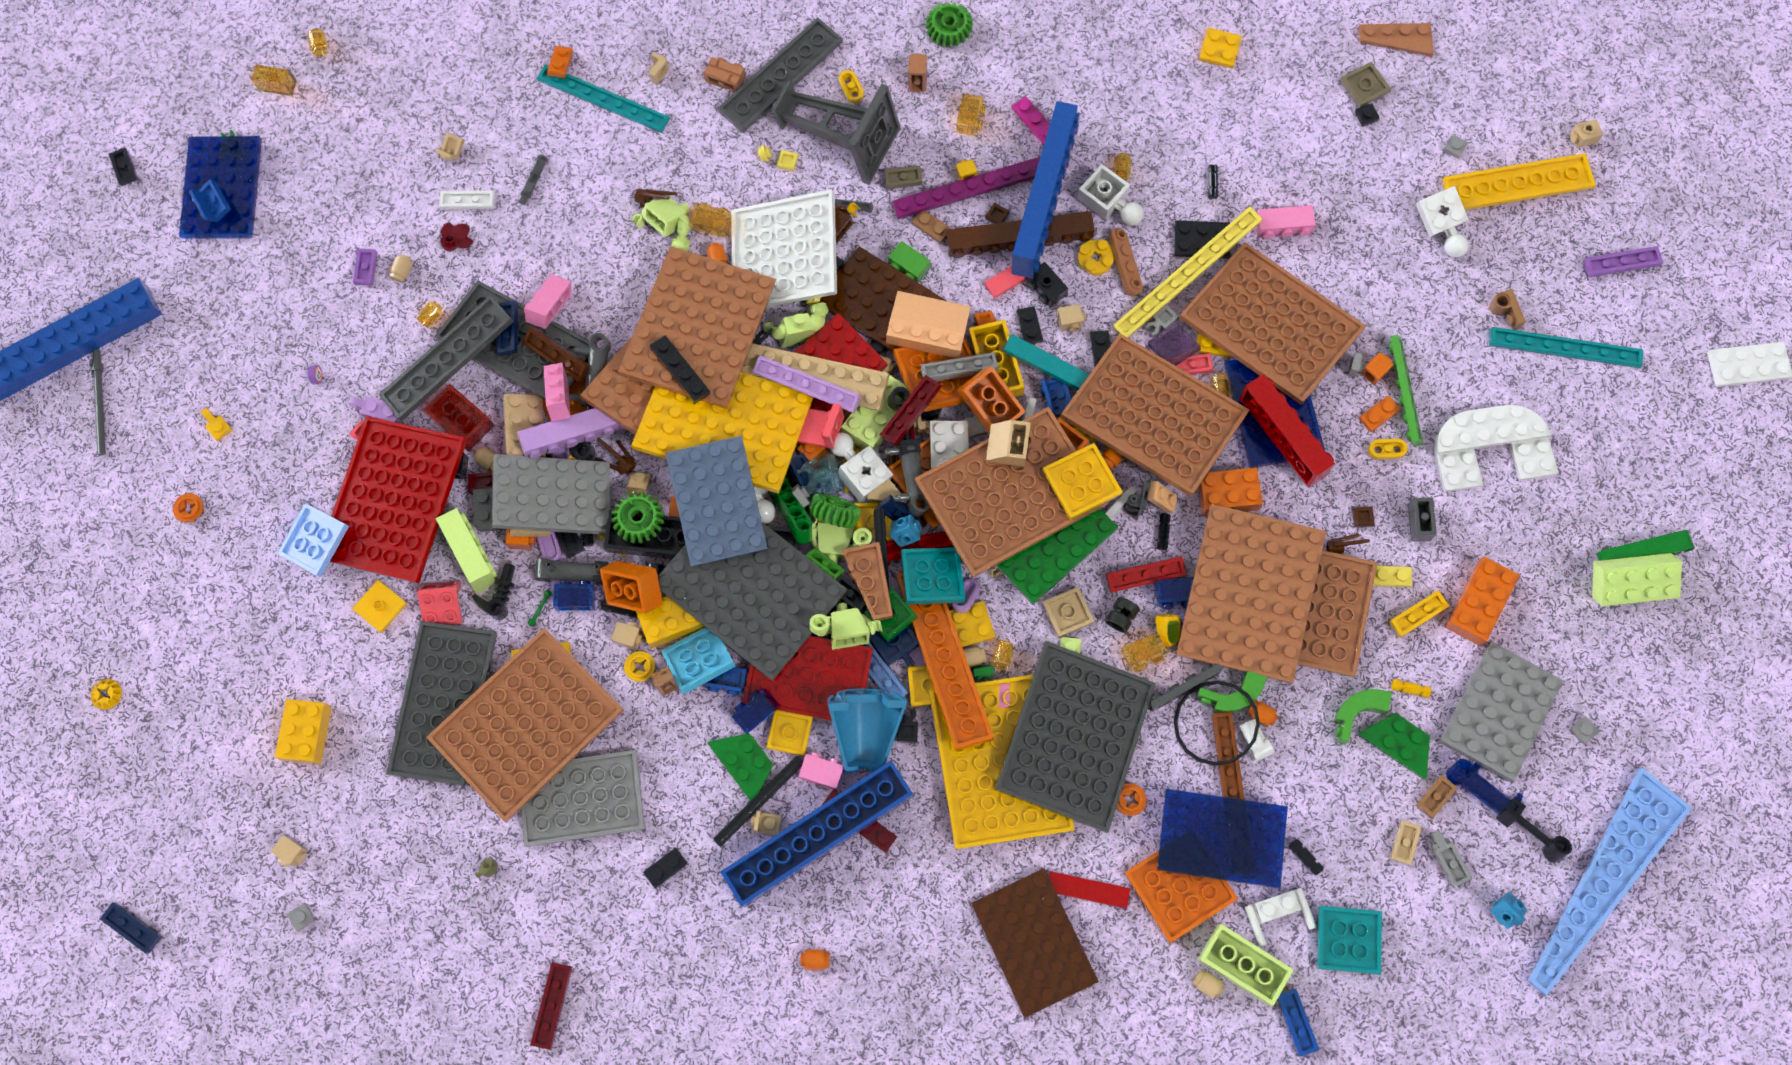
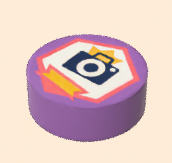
[308,365,322,384]

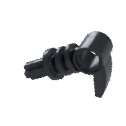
[472,564,515,620]

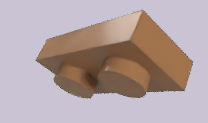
[912,211,952,244]
[1415,775,1458,819]

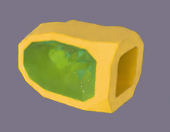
[1155,614,1180,647]

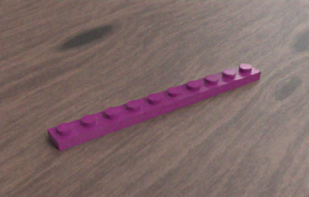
[892,157,1069,219]

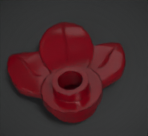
[440,222,474,251]

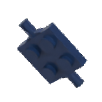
[869,626,919,668]

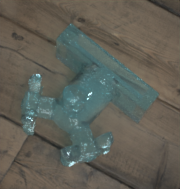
[797,454,842,495]

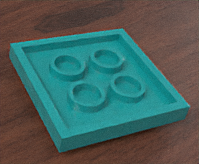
[901,548,965,605]
[1317,906,1382,975]

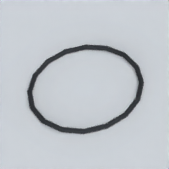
[1174,680,1260,766]

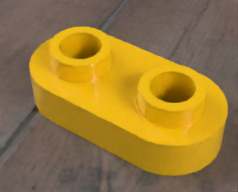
[839,70,864,104]
[1368,439,1408,460]

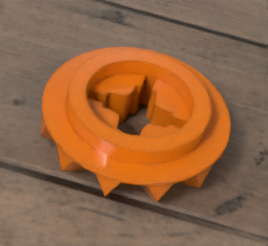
[173,493,204,523]
[1116,783,1147,816]

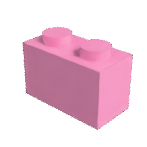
[798,752,845,791]

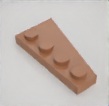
[1358,23,1434,57]
[841,542,894,621]

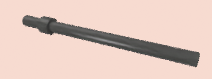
[91,350,106,455]

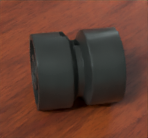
[1105,597,1140,633]

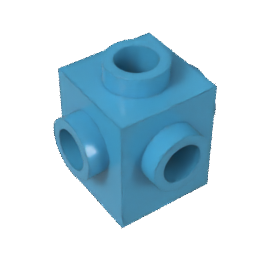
[890,514,922,548]
[1490,891,1528,929]

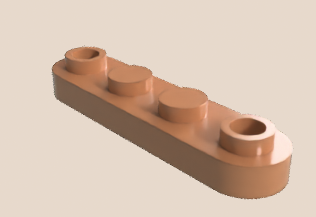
[1108,228,1143,296]

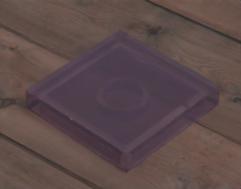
[1148,323,1201,366]

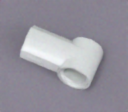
[1239,719,1274,762]

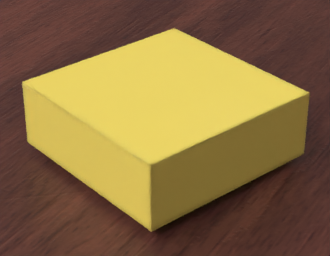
[776,150,799,172]

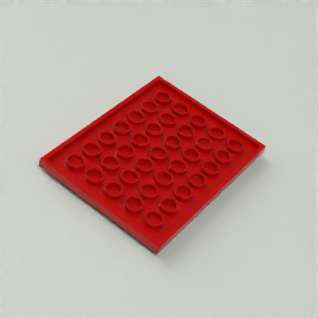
[330,416,468,584]

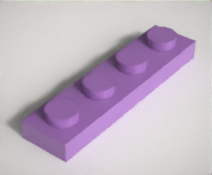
[1583,246,1663,278]

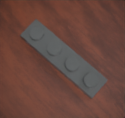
[1149,664,1222,712]

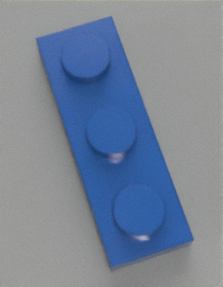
[1277,988,1320,1057]

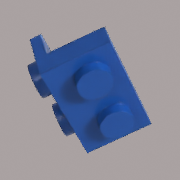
[189,179,231,222]
[1040,378,1072,417]
[703,667,748,696]

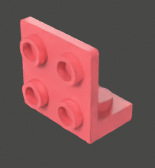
[798,403,845,449]
[417,580,462,625]

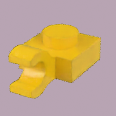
[201,407,233,442]

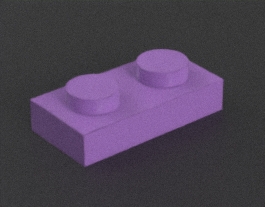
[353,249,378,286]

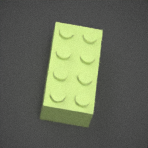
[841,375,906,452]
[436,508,497,594]
[1592,553,1682,606]
[1197,924,1294,1007]

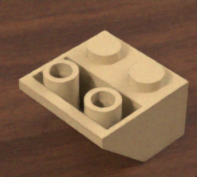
[986,420,1031,467]

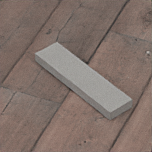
[920,352,999,382]

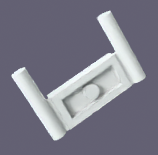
[1244,888,1317,947]

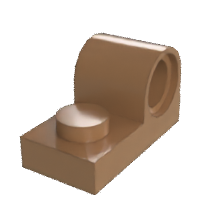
[1489,289,1526,330]
[651,666,679,696]

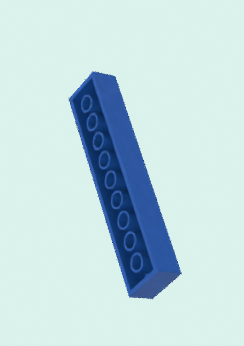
[1011,101,1080,279]
[0,277,163,401]
[720,760,915,908]

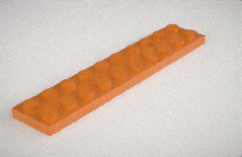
[896,572,994,751]

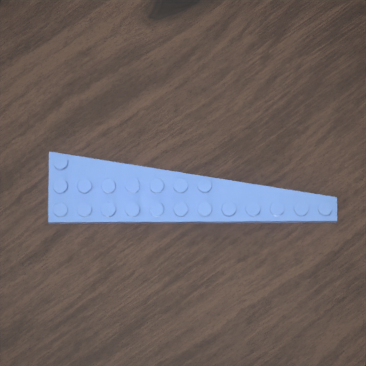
[1528,767,1692,995]

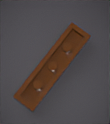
[522,326,589,382]

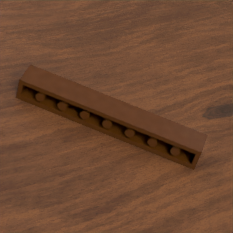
[946,211,1095,258]

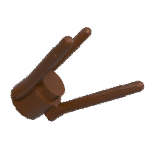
[635,188,678,208]
[595,437,637,475]
[1326,534,1370,554]

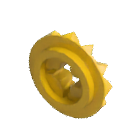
[624,651,655,682]
[89,679,122,710]

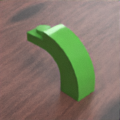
[1196,671,1267,713]
[1333,689,1392,745]

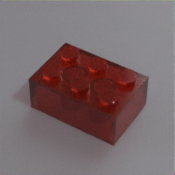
[423,383,495,452]

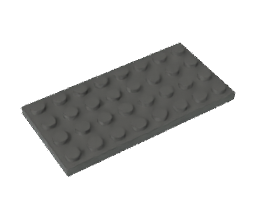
[434,281,598,400]
[386,621,497,786]

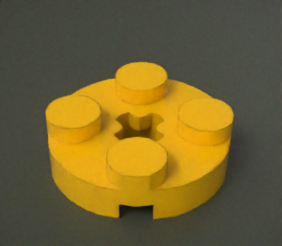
[1077,239,1114,276]

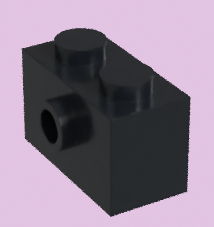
[1027,262,1068,308]

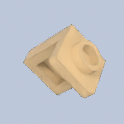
[435,132,465,161]
[913,415,940,436]
[627,472,651,497]

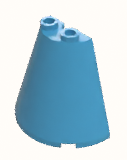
[828,688,907,773]

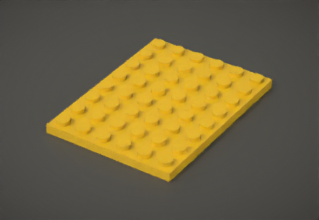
[631,372,814,494]
[929,675,1075,850]

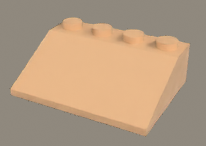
[886,291,971,358]

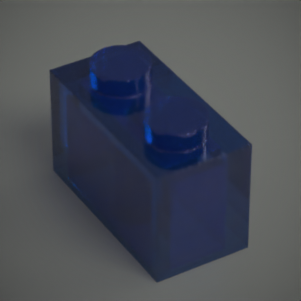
[1154,577,1193,610]
[553,581,596,611]
[731,688,779,734]

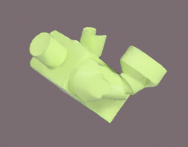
[632,198,691,251]
[763,303,829,348]
[808,514,872,564]
[809,603,883,650]

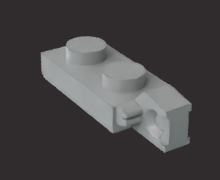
[1429,830,1472,888]

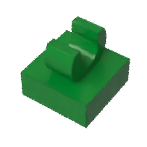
[973,665,994,683]

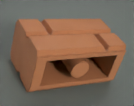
[908,53,927,92]
[704,57,746,92]

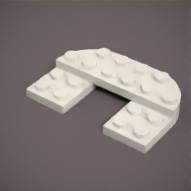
[1434,405,1558,492]

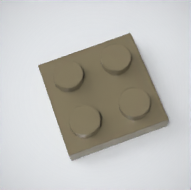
[1340,62,1391,108]

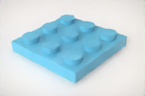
[661,627,736,695]

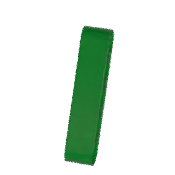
[768,476,812,544]
[1596,530,1695,561]

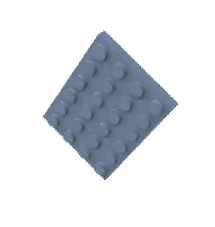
[666,435,768,567]

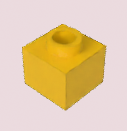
[956,159,978,181]

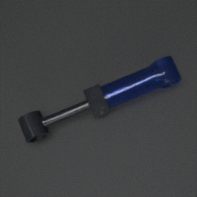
[1446,758,1572,863]

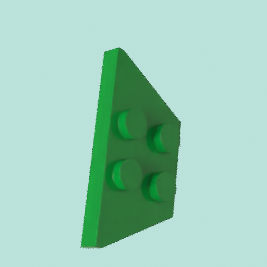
[1358,713,1430,780]
[707,733,774,801]

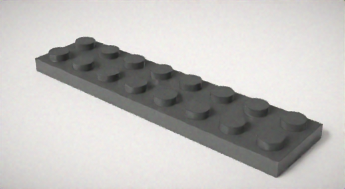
[718,17,843,133]
[379,295,514,421]

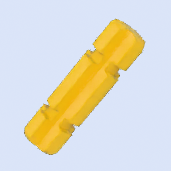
[1391,679,1431,698]

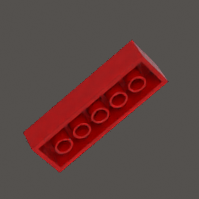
[1239,374,1335,488]

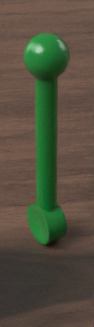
[528,590,552,626]

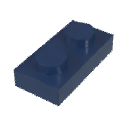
[877,495,919,521]

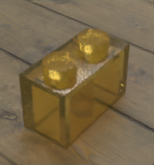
[251,64,297,96]
[956,93,987,137]
[689,203,731,238]
[1120,632,1168,673]

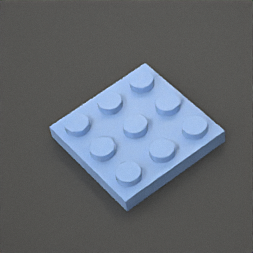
[277,503,349,577]

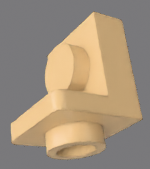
[649,52,669,84]
[751,811,782,836]

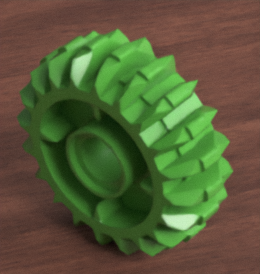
[926,1,973,48]
[611,491,665,544]
[808,493,861,528]

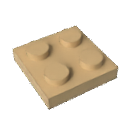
[1042,587,1095,638]

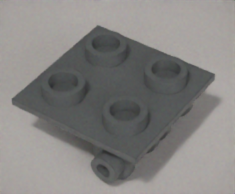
[1124,473,1151,521]

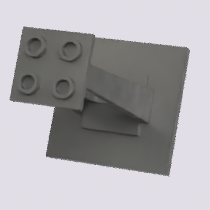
[772,80,901,185]

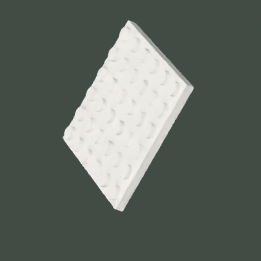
[731,189,837,307]

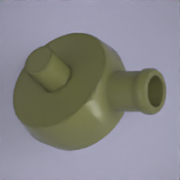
[475,858,498,878]

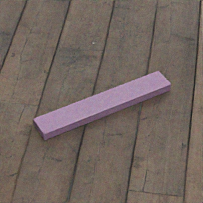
[752,355,862,413]

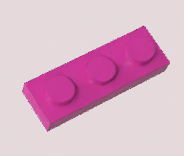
[1011,96,1050,145]

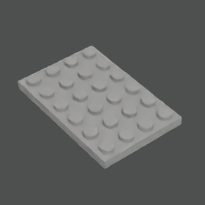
[492,454,610,535]
[1439,641,1563,783]
[521,750,645,847]

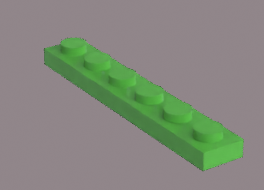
[1389,334,1423,446]

